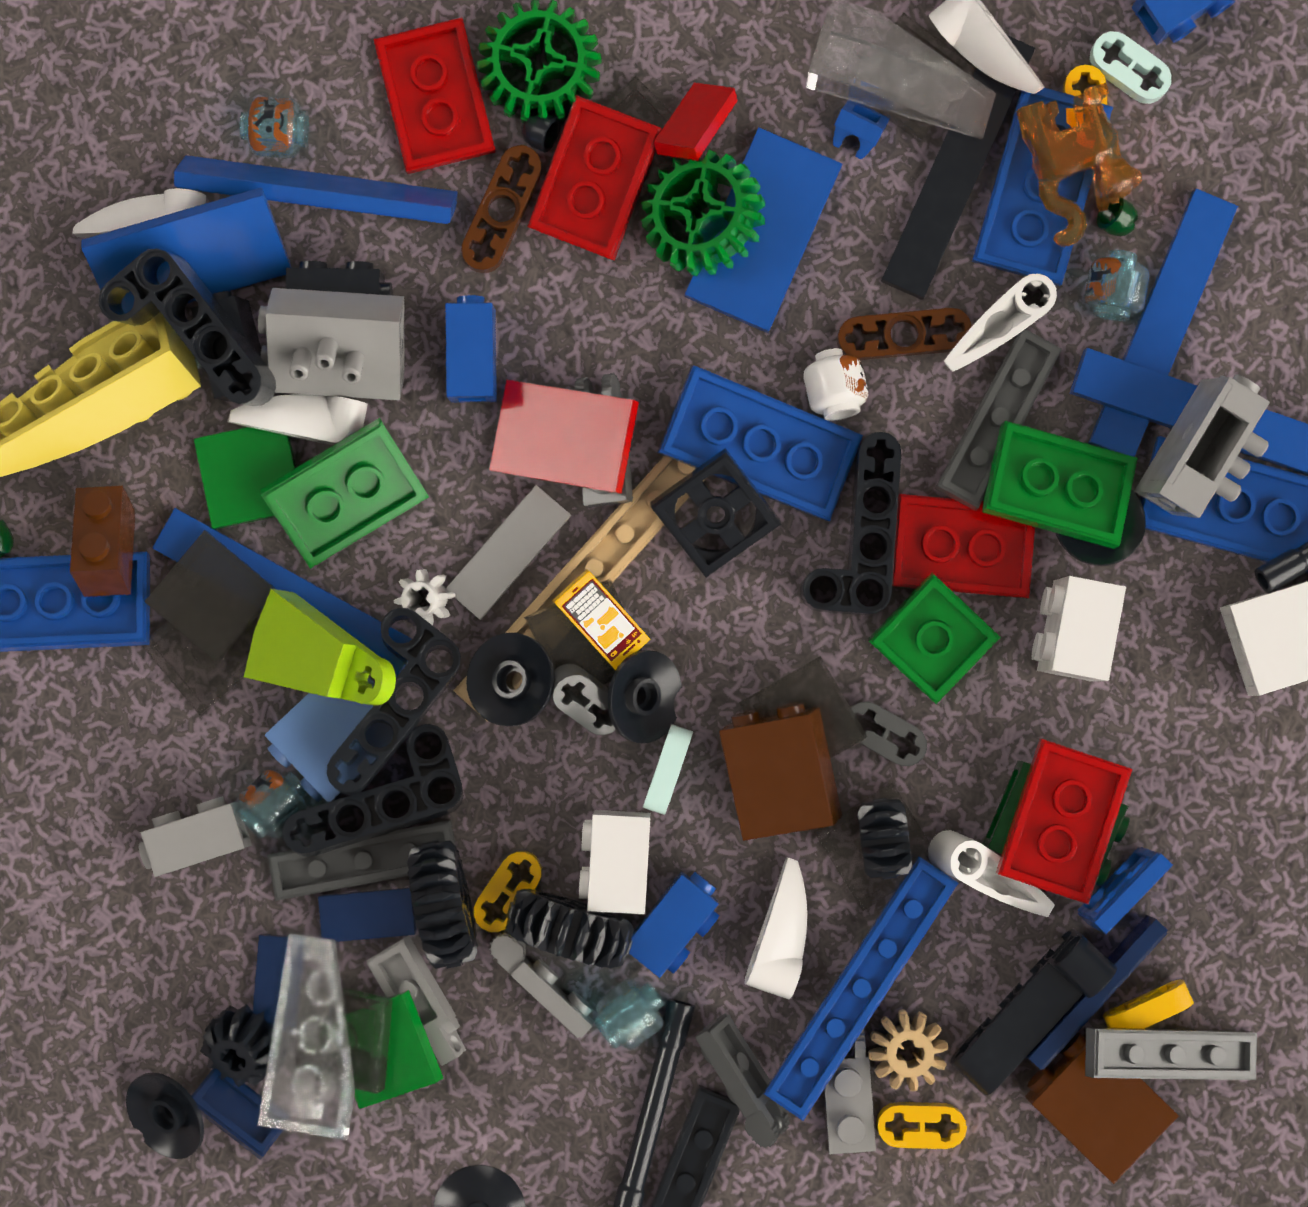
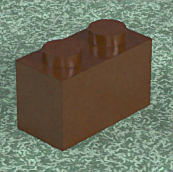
[70,485,135,597]

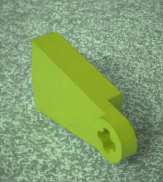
[244,589,396,705]

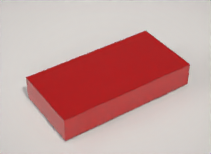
[654,82,738,161]

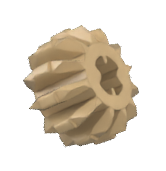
[868,1009,948,1092]

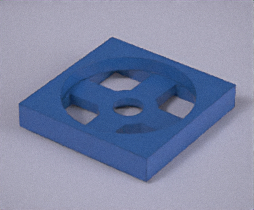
[1077,847,1173,934]

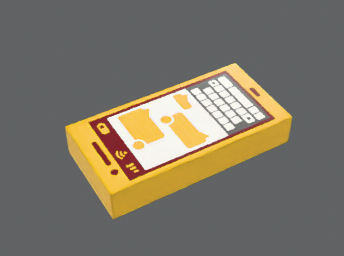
[552,569,651,670]

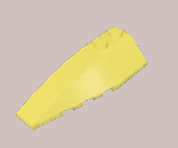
[0,312,201,477]

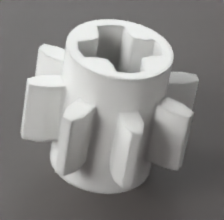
[394,569,455,625]

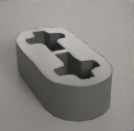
[551,664,616,735]
[844,702,927,766]

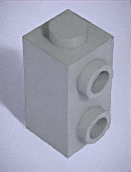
[139,796,252,877]

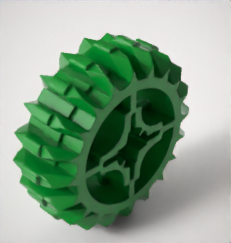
[477,0,602,123]
[641,149,766,276]

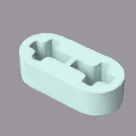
[1090,31,1172,104]
[643,724,693,815]

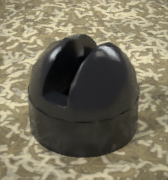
[521,111,560,153]

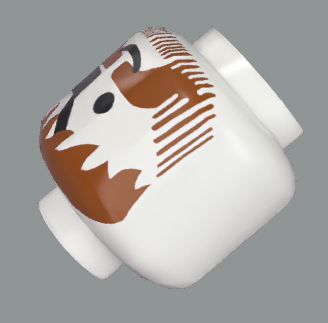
[804,348,868,421]

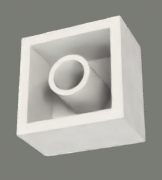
[1032,576,1126,681]
[579,810,651,914]

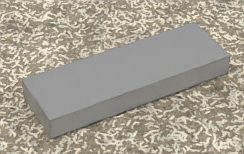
[445,485,571,620]

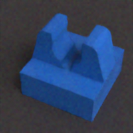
[833,98,890,159]

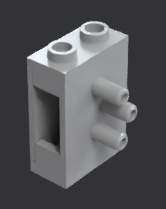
[258,288,405,400]
[1134,374,1270,518]

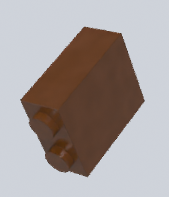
[719,702,843,841]
[1025,1032,1179,1184]

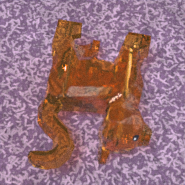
[1016,83,1142,247]

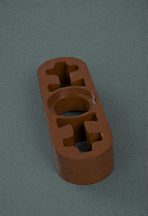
[461,145,542,273]
[837,308,972,360]

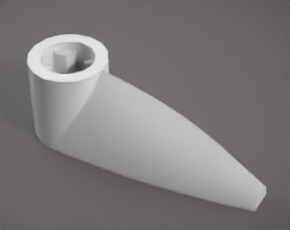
[929,0,1045,94]
[72,188,206,238]
[944,274,1057,372]
[228,394,368,445]
[928,830,1055,917]
[745,857,807,999]

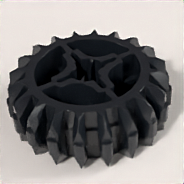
[407,840,478,969]
[505,889,634,969]

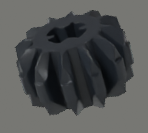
[857,798,912,880]
[200,1004,285,1087]

